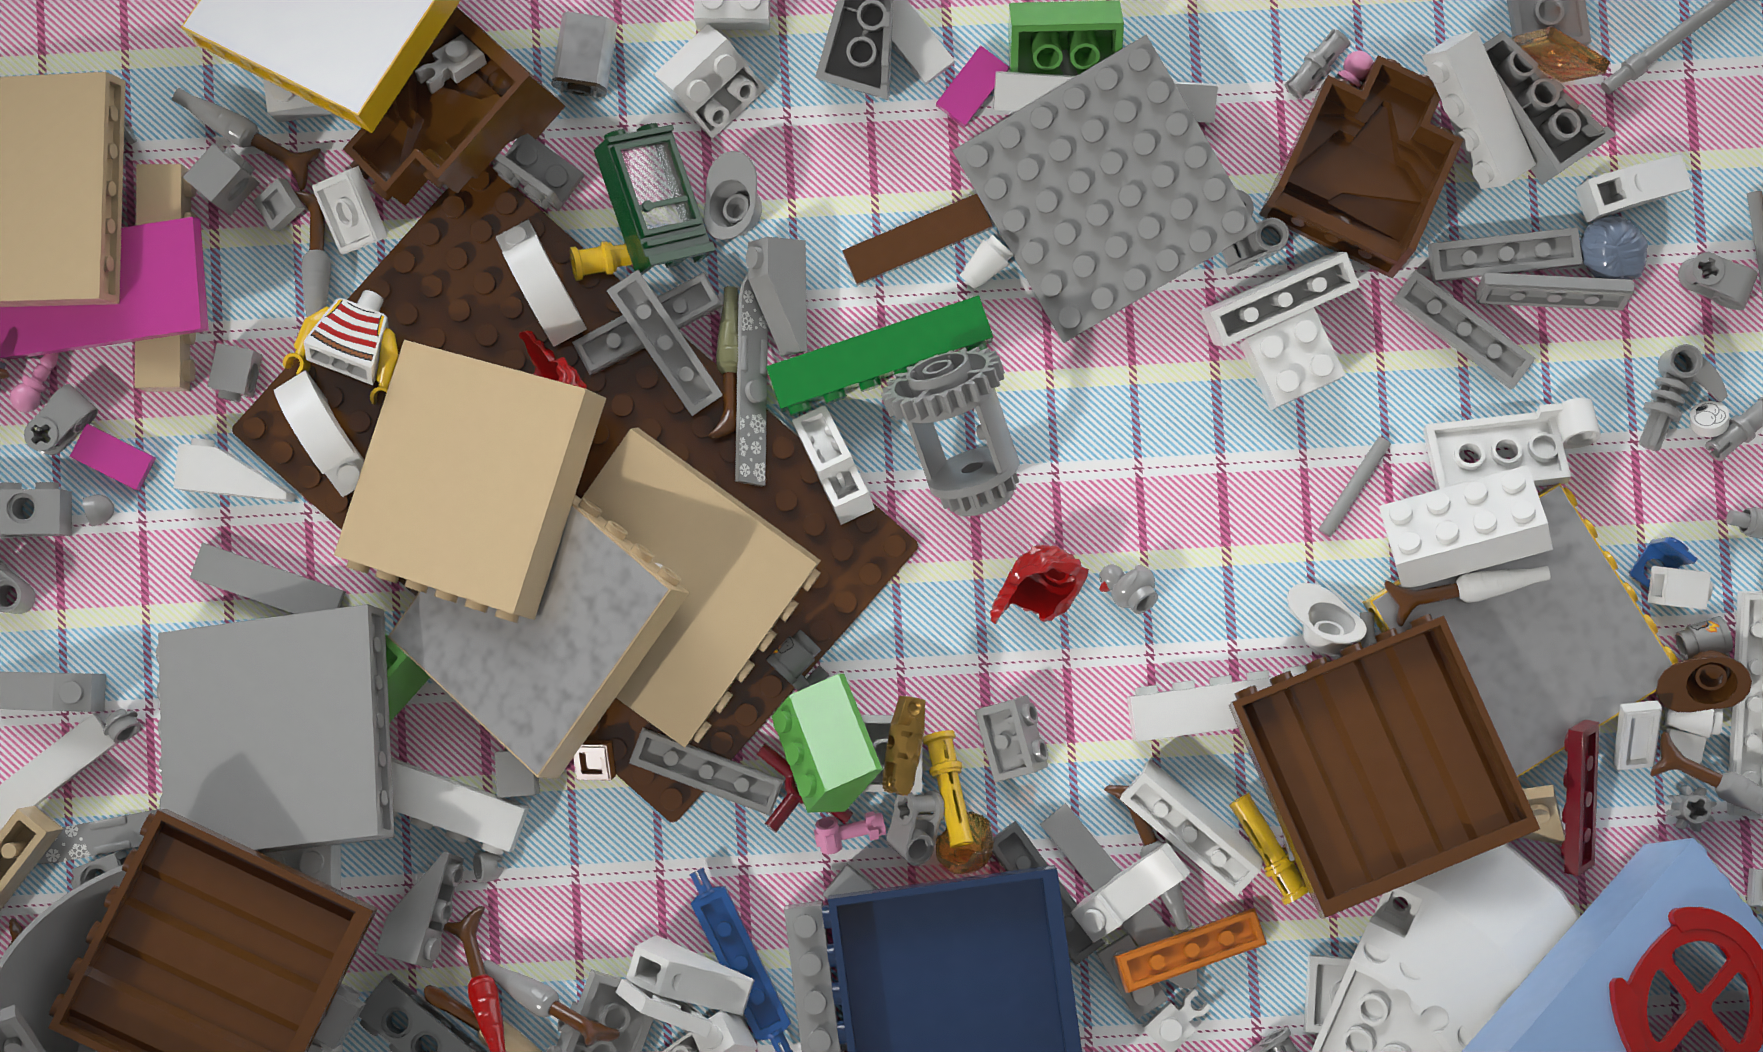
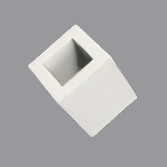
[1648,566,1713,610]

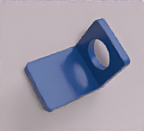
[1629,537,1698,589]

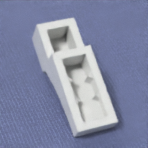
[792,405,875,525]
[1071,842,1190,942]

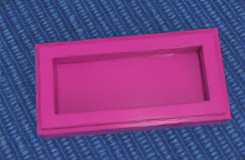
[936,45,1010,128]
[69,424,156,491]

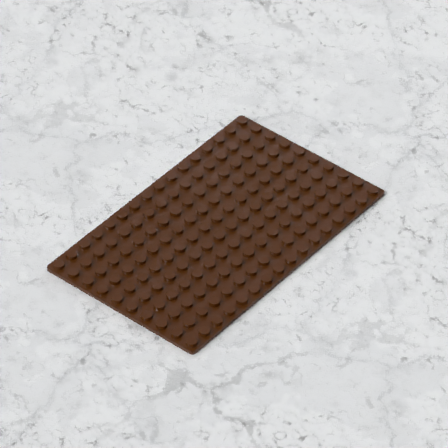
[232,165,918,823]

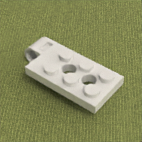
[1423,398,1601,490]

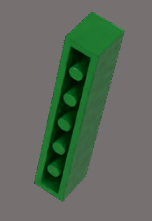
[766,295,994,416]

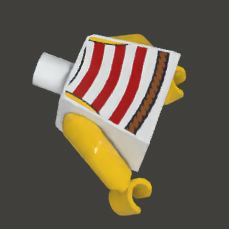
[282,290,399,404]

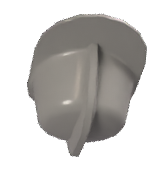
[704,151,762,240]

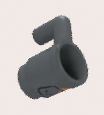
[766,629,830,691]

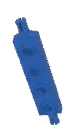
[689,867,793,1052]

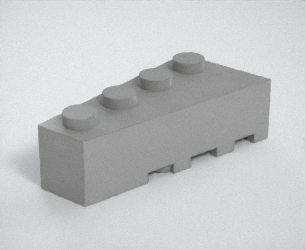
[815,0,893,101]
[1483,31,1617,185]

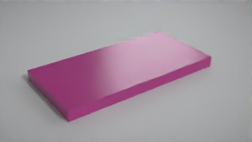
[0,217,209,360]

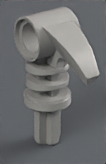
[1639,344,1728,451]

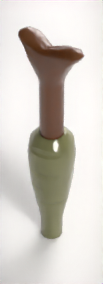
[708,286,738,439]

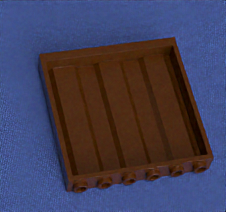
[1229,614,1541,919]
[48,809,378,1052]

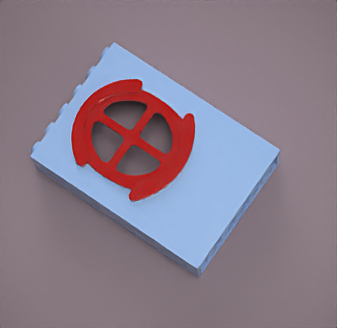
[1462,838,1763,1052]

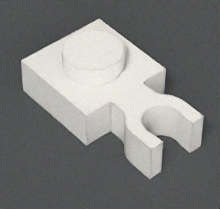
[415,34,487,94]
[1142,988,1212,1052]

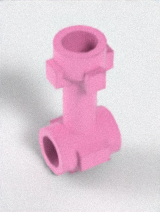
[813,811,886,855]

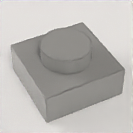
[253,178,305,231]

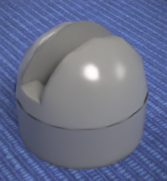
[83,494,114,527]
[473,851,504,883]

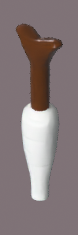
[1384,565,1551,627]

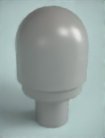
[1726,507,1763,539]

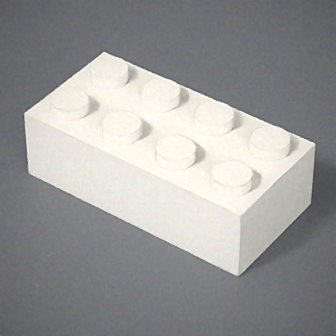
[1379,465,1553,589]

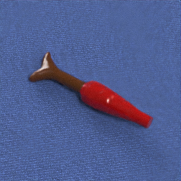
[443,906,506,1052]

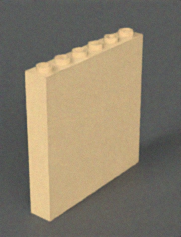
[0,72,126,307]
[334,340,606,623]
[581,427,821,748]

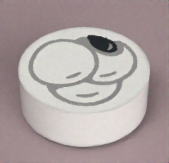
[1690,401,1729,437]

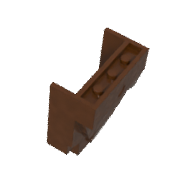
[343,7,565,206]
[1259,55,1464,279]

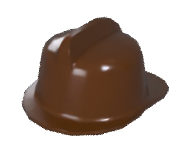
[1656,650,1752,712]

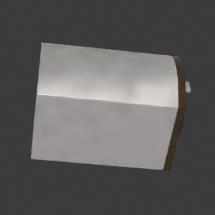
[551,11,617,98]

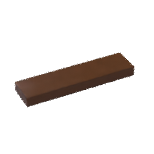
[842,193,993,286]

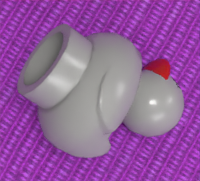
[1099,564,1158,614]

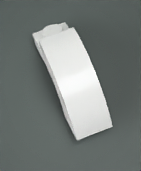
[496,219,587,346]
[274,370,365,497]

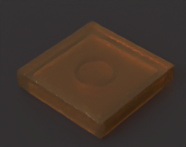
[1510,27,1610,83]

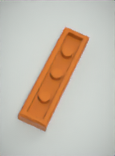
[1113,908,1267,993]

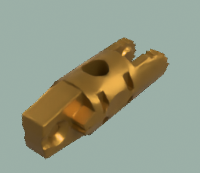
[882,695,926,796]

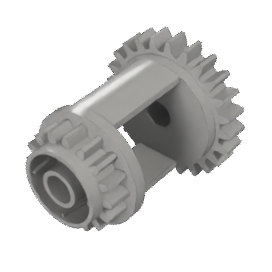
[881,347,1020,516]

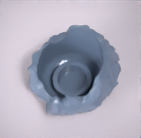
[1580,215,1648,280]

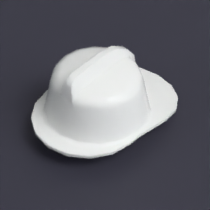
[1287,583,1367,660]

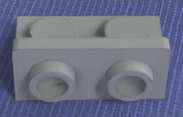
[974,695,1048,782]

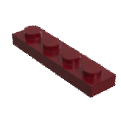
[1561,719,1600,876]

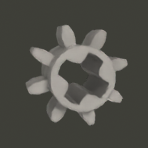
[1665,785,1717,832]

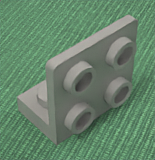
[492,133,585,211]

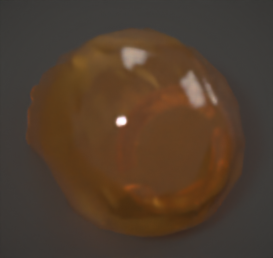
[935,811,994,875]

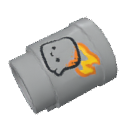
[1675,616,1733,660]

